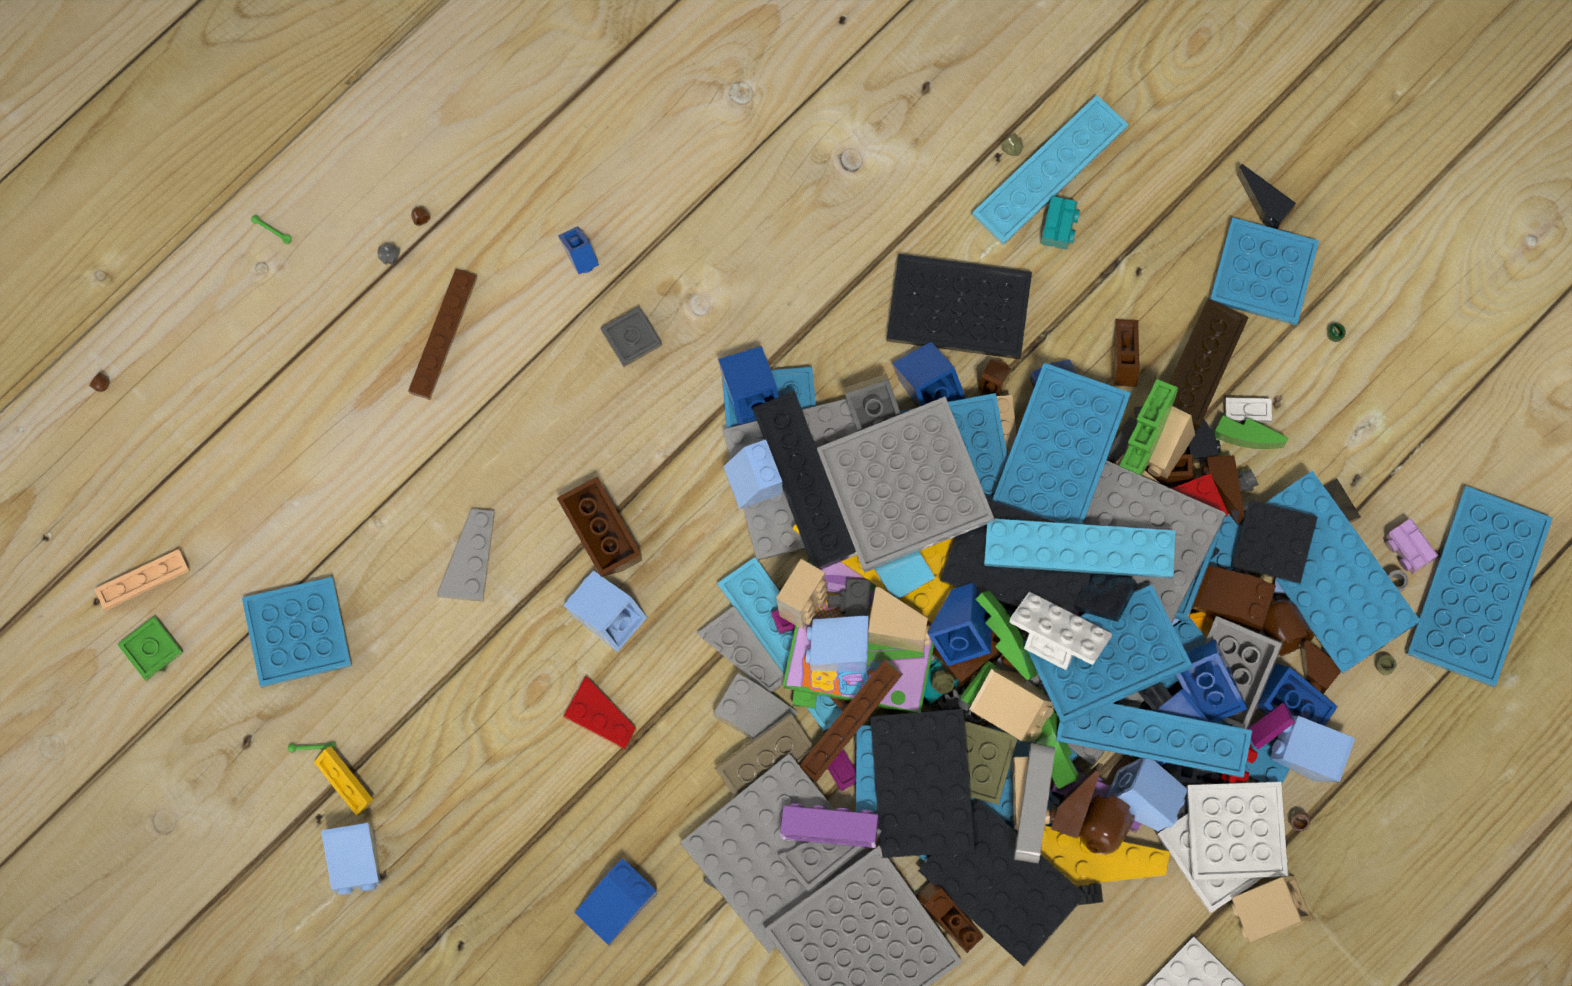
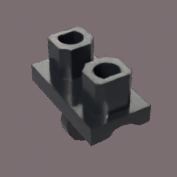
[1138,682,1172,711]

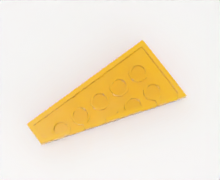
[1040,826,1170,886]

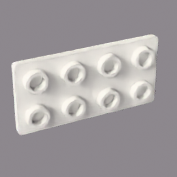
[1009,592,1112,670]

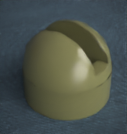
[1377,655,1397,675]

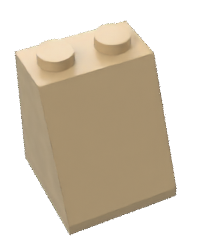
[1125,406,1195,479]
[868,587,931,652]
[969,669,1054,742]
[1232,876,1313,942]

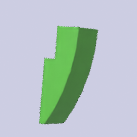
[1214,415,1288,449]

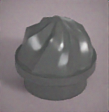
[377,243,400,266]
[1238,468,1259,491]

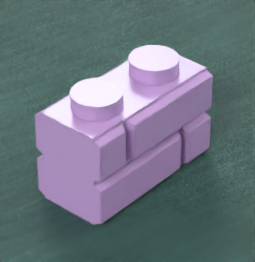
[1385,519,1438,574]

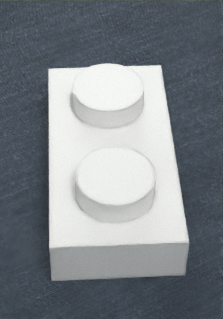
[1225,398,1272,423]

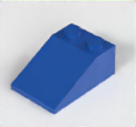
[1176,640,1247,723]
[1257,664,1338,726]
[575,858,658,946]

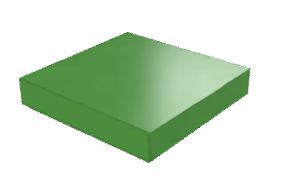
[117,616,183,681]

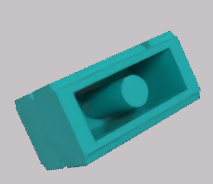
[1041,196,1080,250]

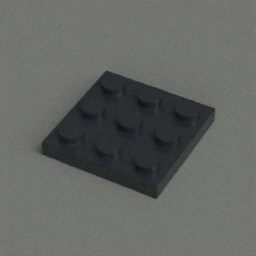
[1232,500,1318,584]

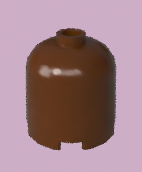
[1263,598,1315,657]
[1079,795,1135,855]

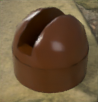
[411,206,431,226]
[89,372,109,392]
[1291,810,1310,831]

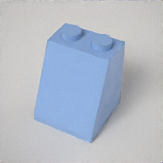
[723,439,782,509]
[564,571,647,652]
[806,616,869,673]
[1270,716,1355,782]
[1106,758,1188,831]
[321,823,381,895]

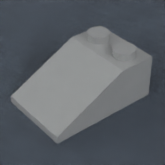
[714,673,798,740]

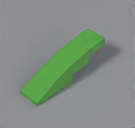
[1119,379,1178,476]
[976,590,1037,681]
[1036,689,1080,789]

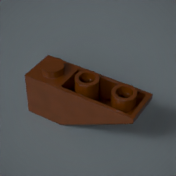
[915,882,984,953]

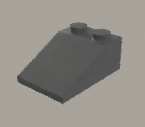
[843,374,900,431]

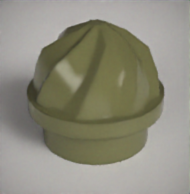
[1001,133,1023,156]
[931,670,955,694]

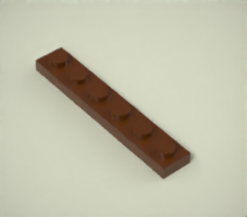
[408,269,477,400]
[799,659,903,782]

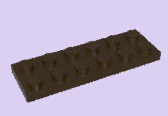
[1168,298,1249,429]

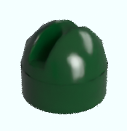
[1327,323,1346,342]

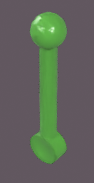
[251,215,292,244]
[287,742,336,753]

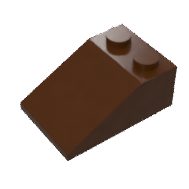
[1192,566,1276,632]
[1050,763,1103,839]

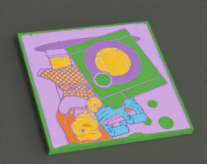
[783,561,934,713]

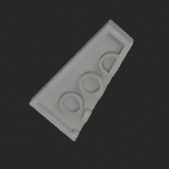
[437,509,495,602]
[697,606,785,693]

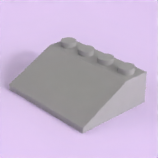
[1205,616,1283,729]

